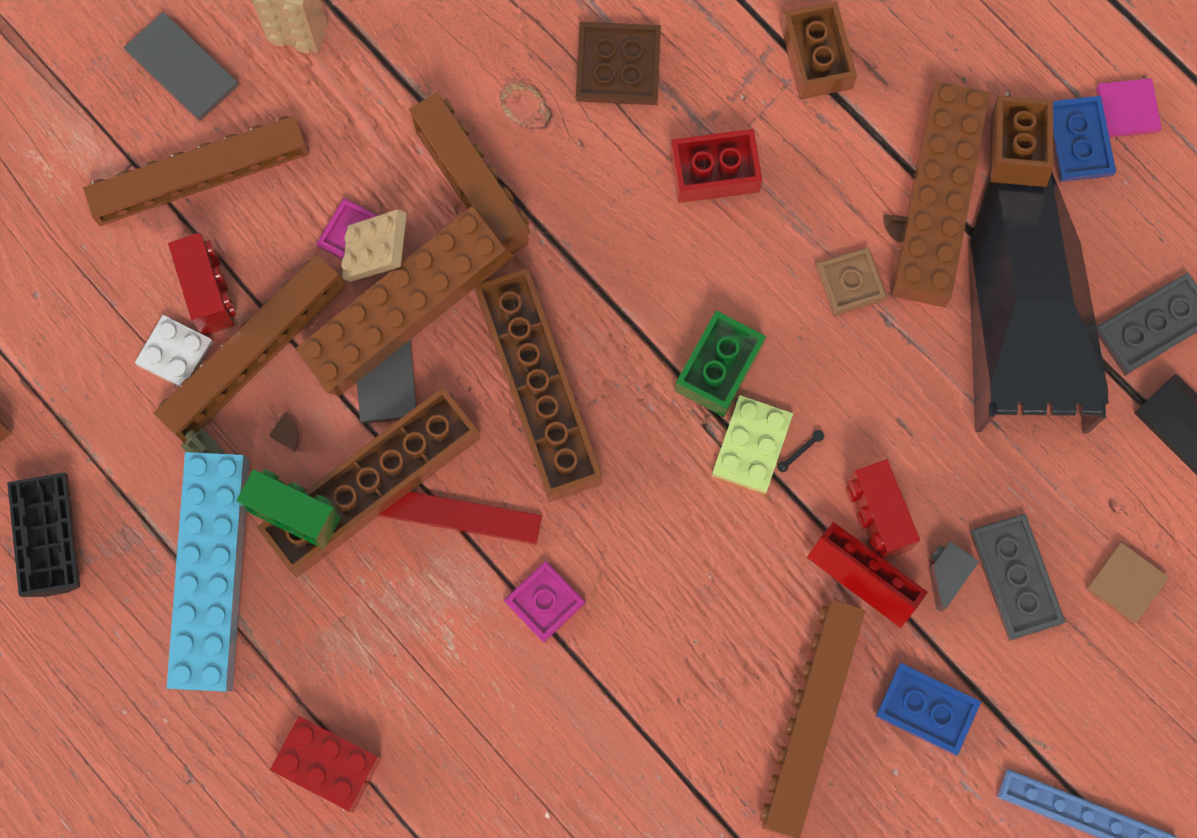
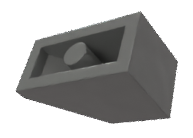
[929,541,979,612]

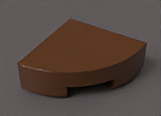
[883,214,907,243]
[270,412,299,452]

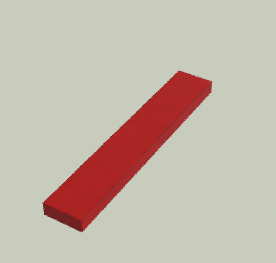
[379,492,542,545]

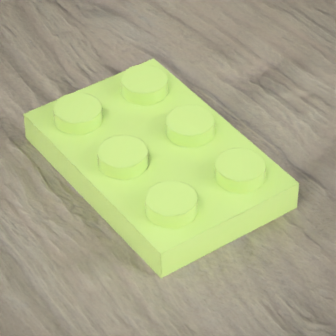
[712,395,793,494]

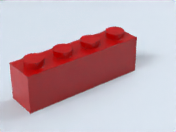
[806,522,928,628]

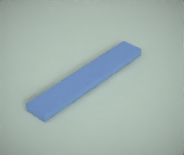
[997,769,1178,838]

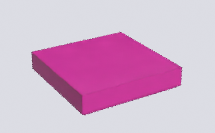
[1096,78,1162,137]
[317,198,379,260]
[504,561,586,643]

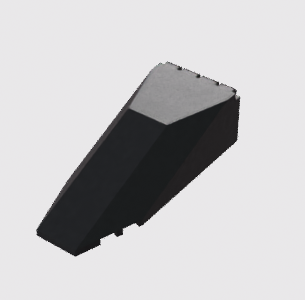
[968,172,1109,433]

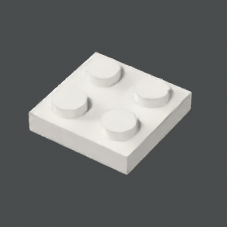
[135,315,214,387]

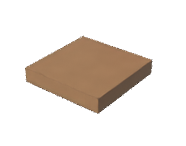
[815,247,887,317]
[1086,542,1169,624]

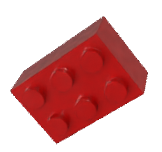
[670,129,763,203]
[168,233,237,336]
[846,459,920,560]
[270,716,381,813]

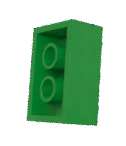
[674,310,766,417]
[236,469,341,549]

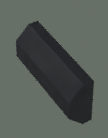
[1134,374,1197,475]
[7,473,80,597]

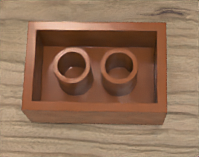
[781,1,857,100]
[991,96,1054,187]

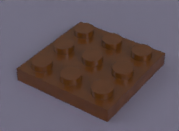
[576,22,661,105]

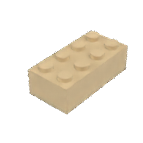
[252,0,328,53]

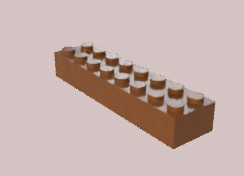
[891,81,990,308]
[296,206,514,396]
[475,268,603,503]
[257,387,480,578]

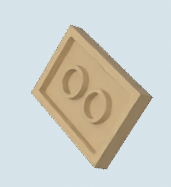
[342,209,407,282]

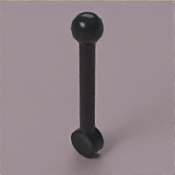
[777,430,824,472]

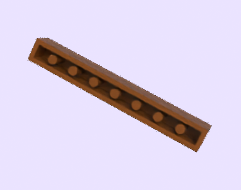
[83,115,309,226]
[154,254,346,444]
[759,599,865,838]

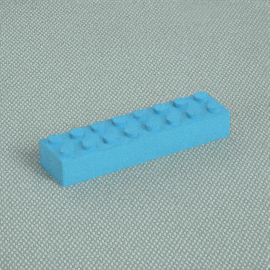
[166,452,250,692]

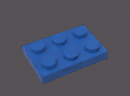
[1053,96,1116,182]
[875,663,981,756]

